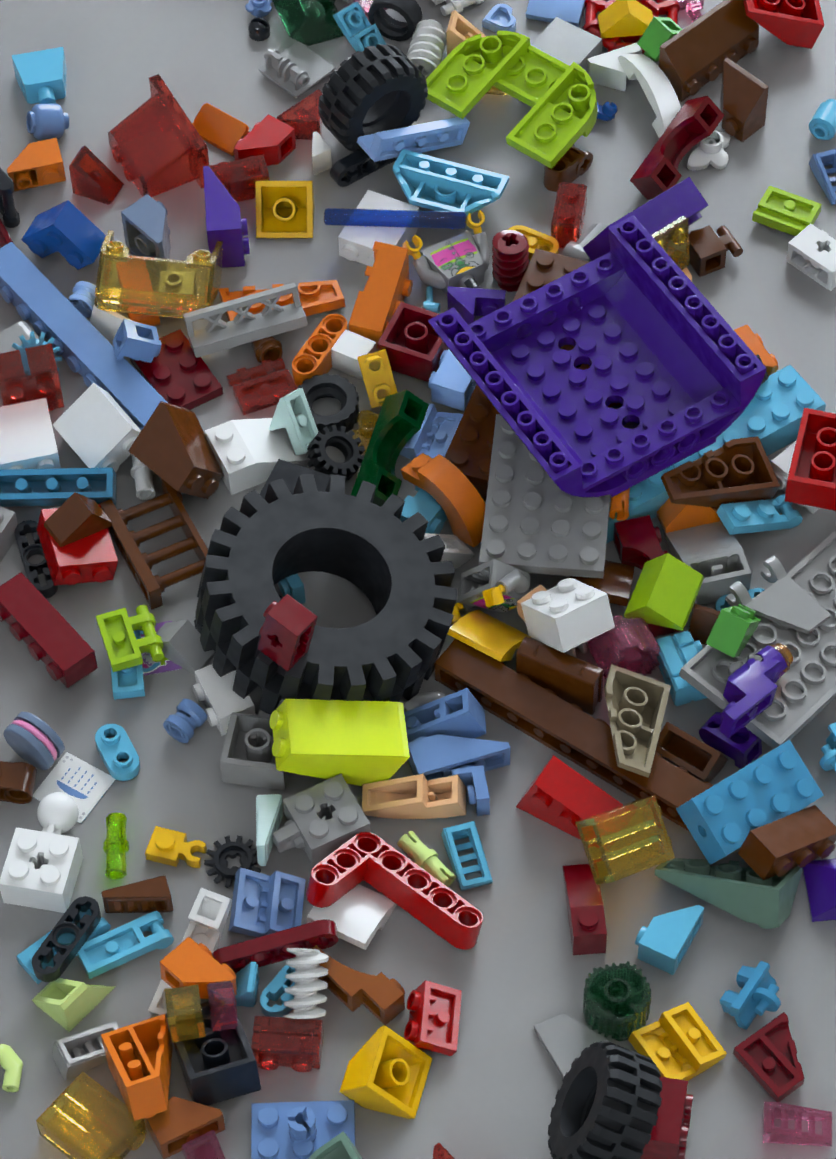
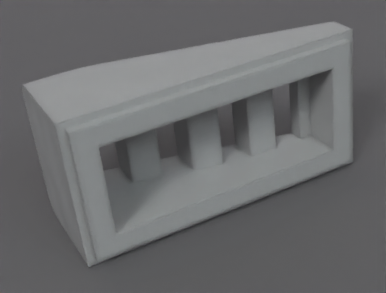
[52,1021,119,1080]

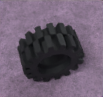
[306,425,365,481]

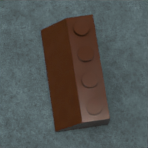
[659,0,760,102]

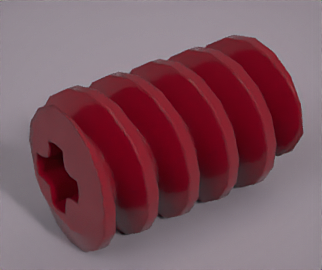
[492,230,529,292]

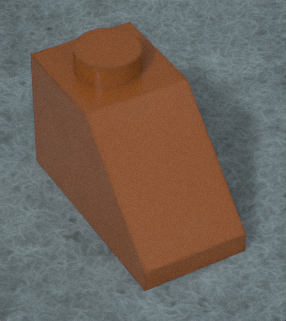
[145,1096,226,1159]

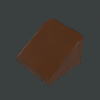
[688,604,721,645]

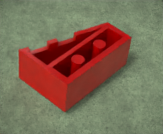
[516,755,633,852]

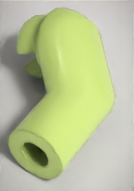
[0,1044,23,1092]

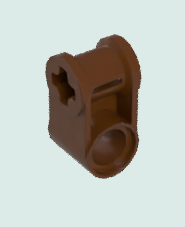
[543,144,593,192]
[0,761,37,804]

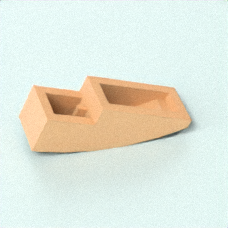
[362,774,466,819]

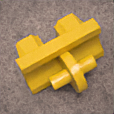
[357,349,398,409]

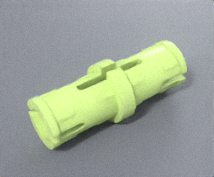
[397,831,456,887]

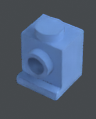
[113,319,162,363]

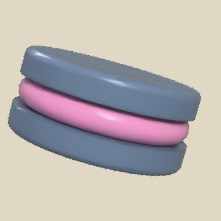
[3,712,65,770]

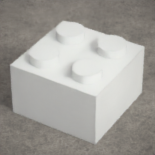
[521,578,615,653]

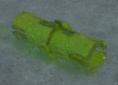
[103,813,129,880]

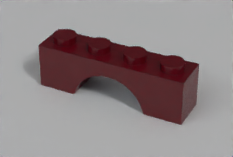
[630,96,725,200]
[613,515,680,638]

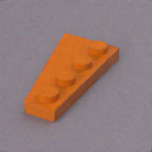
[218,280,345,321]

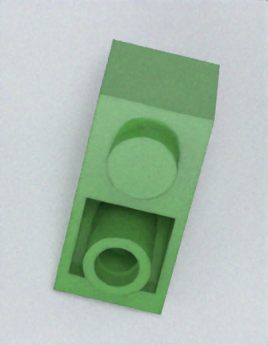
[637,17,683,62]
[705,604,761,658]

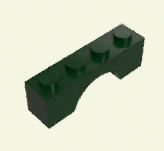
[351,389,429,507]

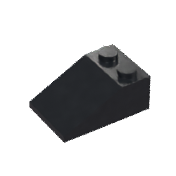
[166,998,261,1106]

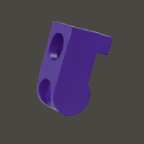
[698,712,762,769]

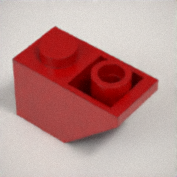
[234,114,296,169]

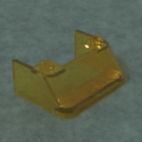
[95,230,223,320]

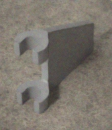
[725,555,831,634]
[534,1013,615,1078]

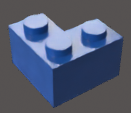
[21,200,109,270]

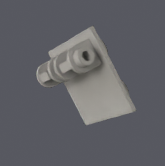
[258,40,336,99]

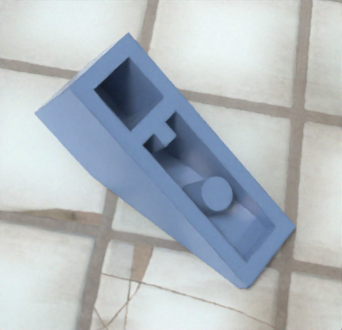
[404,688,486,742]
[408,734,511,780]

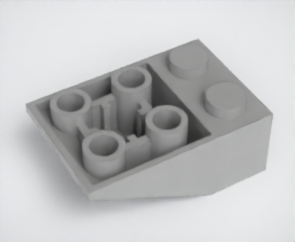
[664,521,752,606]

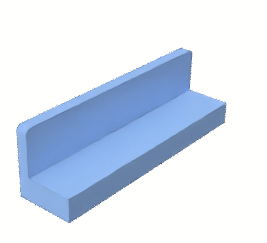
[357,117,470,162]

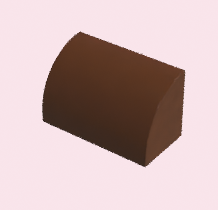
[656,722,728,782]

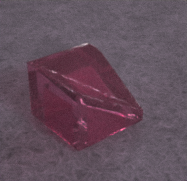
[207,980,238,1031]

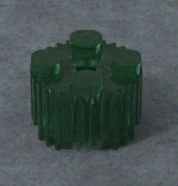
[583,961,651,1042]

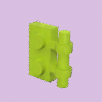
[96,605,164,672]

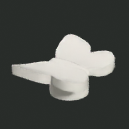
[687,130,731,171]

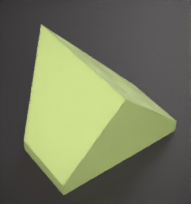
[32,978,116,1032]

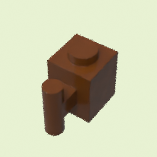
[683,225,743,277]

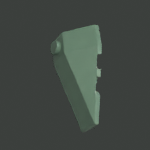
[655,858,802,929]

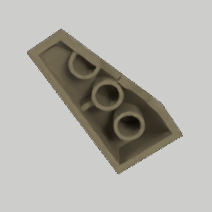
[604,664,671,777]

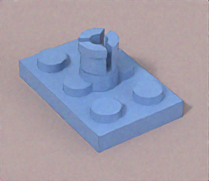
[251,1100,355,1159]

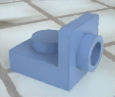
[451,765,490,816]

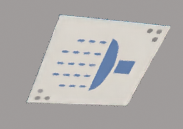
[33,752,116,823]

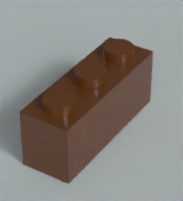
[738,805,836,881]

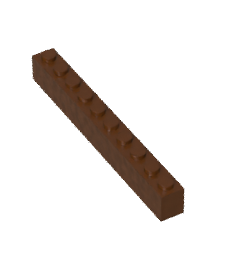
[435,639,714,831]

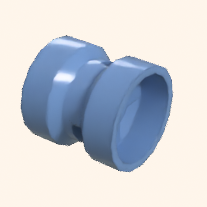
[163,699,207,743]

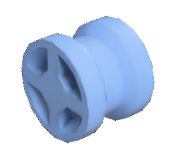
[68,281,102,318]

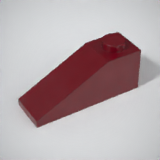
[562,863,607,956]

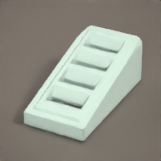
[256,794,283,866]

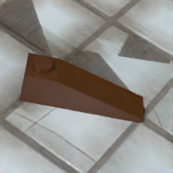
[661,436,780,508]

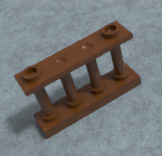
[100,478,208,610]

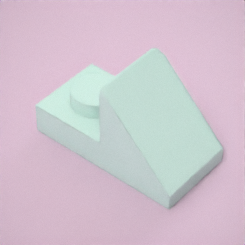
[269,388,318,455]

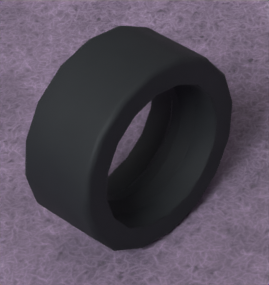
[367,0,422,41]

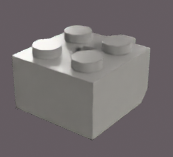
[220,710,289,791]
[272,774,371,866]

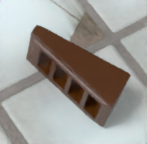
[101,875,173,913]

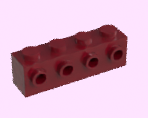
[0,572,98,688]

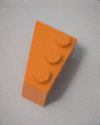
[348,241,413,349]
[101,1014,173,1121]

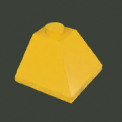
[339,1025,433,1119]

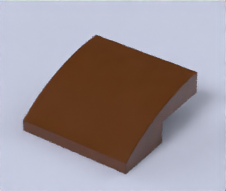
[569,560,635,607]

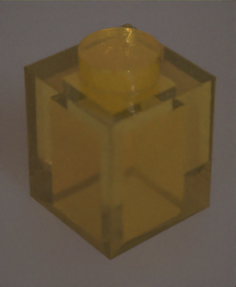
[165,984,206,1042]

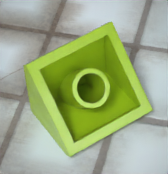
[624,553,704,631]

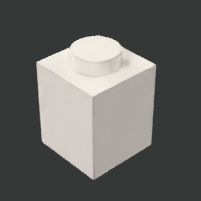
[331,329,377,381]

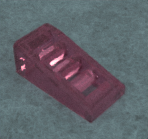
[762,1101,832,1147]

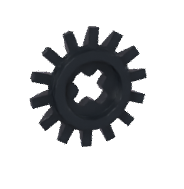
[204,835,261,888]

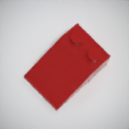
[743,0,824,49]

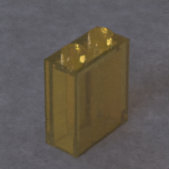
[576,795,675,885]
[36,1071,147,1159]

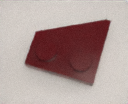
[733,1012,805,1103]

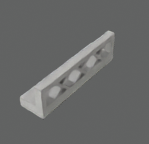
[183,282,308,358]

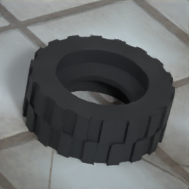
[297,374,359,433]

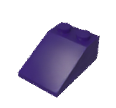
[203,166,250,269]

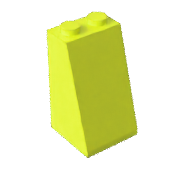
[269,699,410,786]

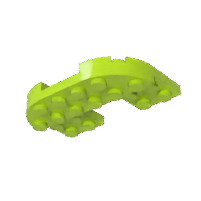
[426,31,598,169]

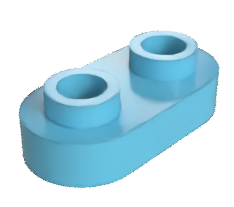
[95,724,140,781]

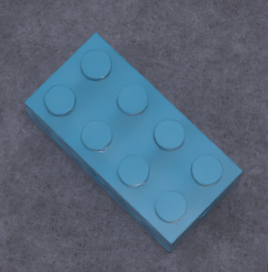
[676,740,824,865]

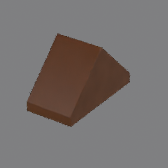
[44,492,112,547]

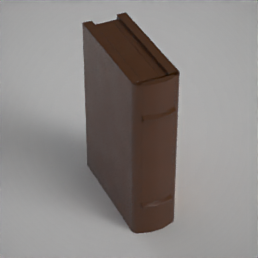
[516,637,604,715]

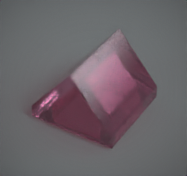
[182,1130,225,1159]

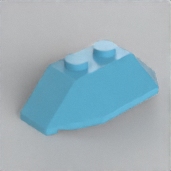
[393,149,509,218]

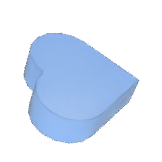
[482,4,516,33]

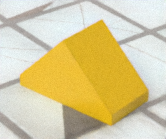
[598,0,653,38]

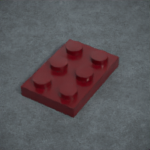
[130,329,223,410]

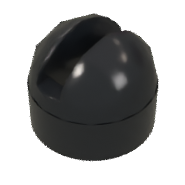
[248,17,270,41]

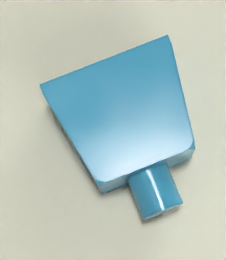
[12,47,67,104]

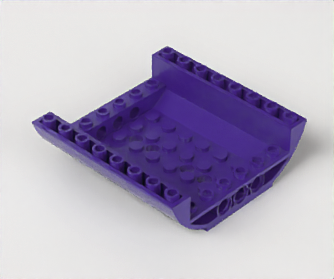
[428,215,767,498]

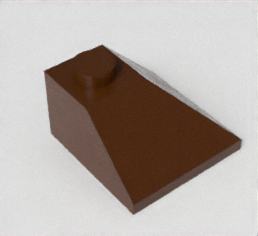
[720,57,769,142]

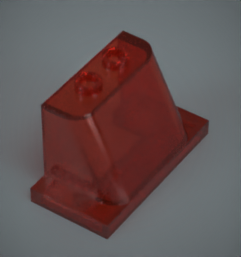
[108,74,209,197]

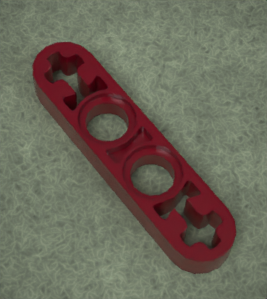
[212,919,339,974]

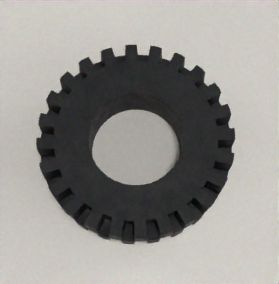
[195,474,457,714]

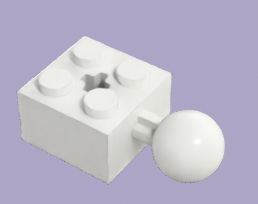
[0,792,83,913]

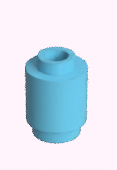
[809,99,836,140]

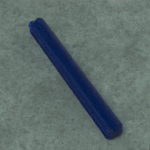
[324,208,466,229]

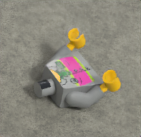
[402,210,490,295]
[451,559,533,625]

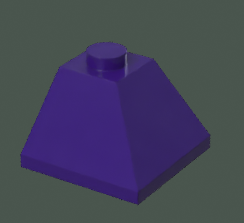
[802,858,836,922]

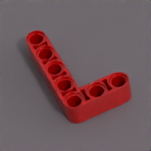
[306,832,483,950]

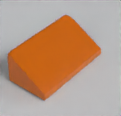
[189,102,249,156]

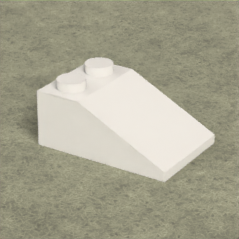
[205,418,310,495]

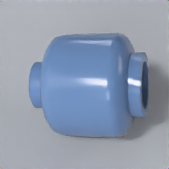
[26,103,69,140]

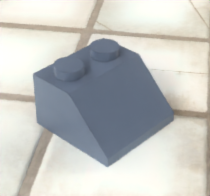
[121,194,171,278]

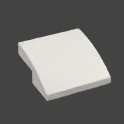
[307,884,397,950]

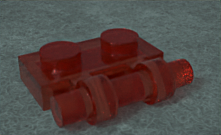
[226,358,297,415]

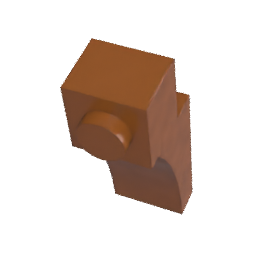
[312,945,405,1026]

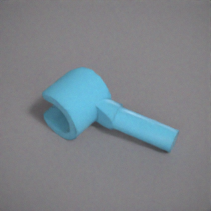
[423,286,441,314]

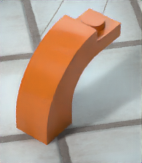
[400,453,486,548]

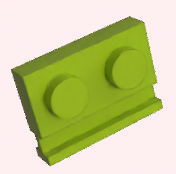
[752,185,822,236]

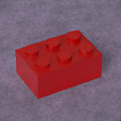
[785,408,836,511]

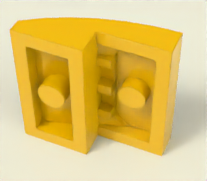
[447,610,531,662]
[628,1002,727,1081]

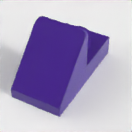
[447,286,506,325]

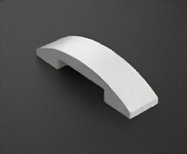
[618,54,681,139]
[148,888,232,1015]

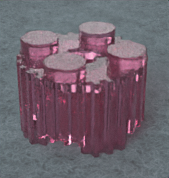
[588,615,660,679]

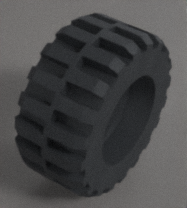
[319,44,428,152]
[548,1041,662,1159]

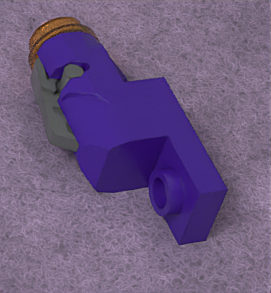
[719,643,793,739]

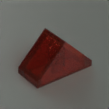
[277,89,323,140]
[69,146,124,205]

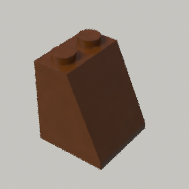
[128,401,224,499]

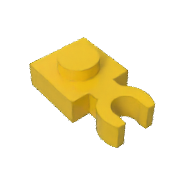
[145,826,207,868]

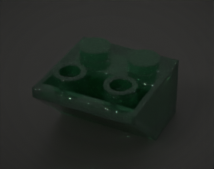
[272,0,344,46]

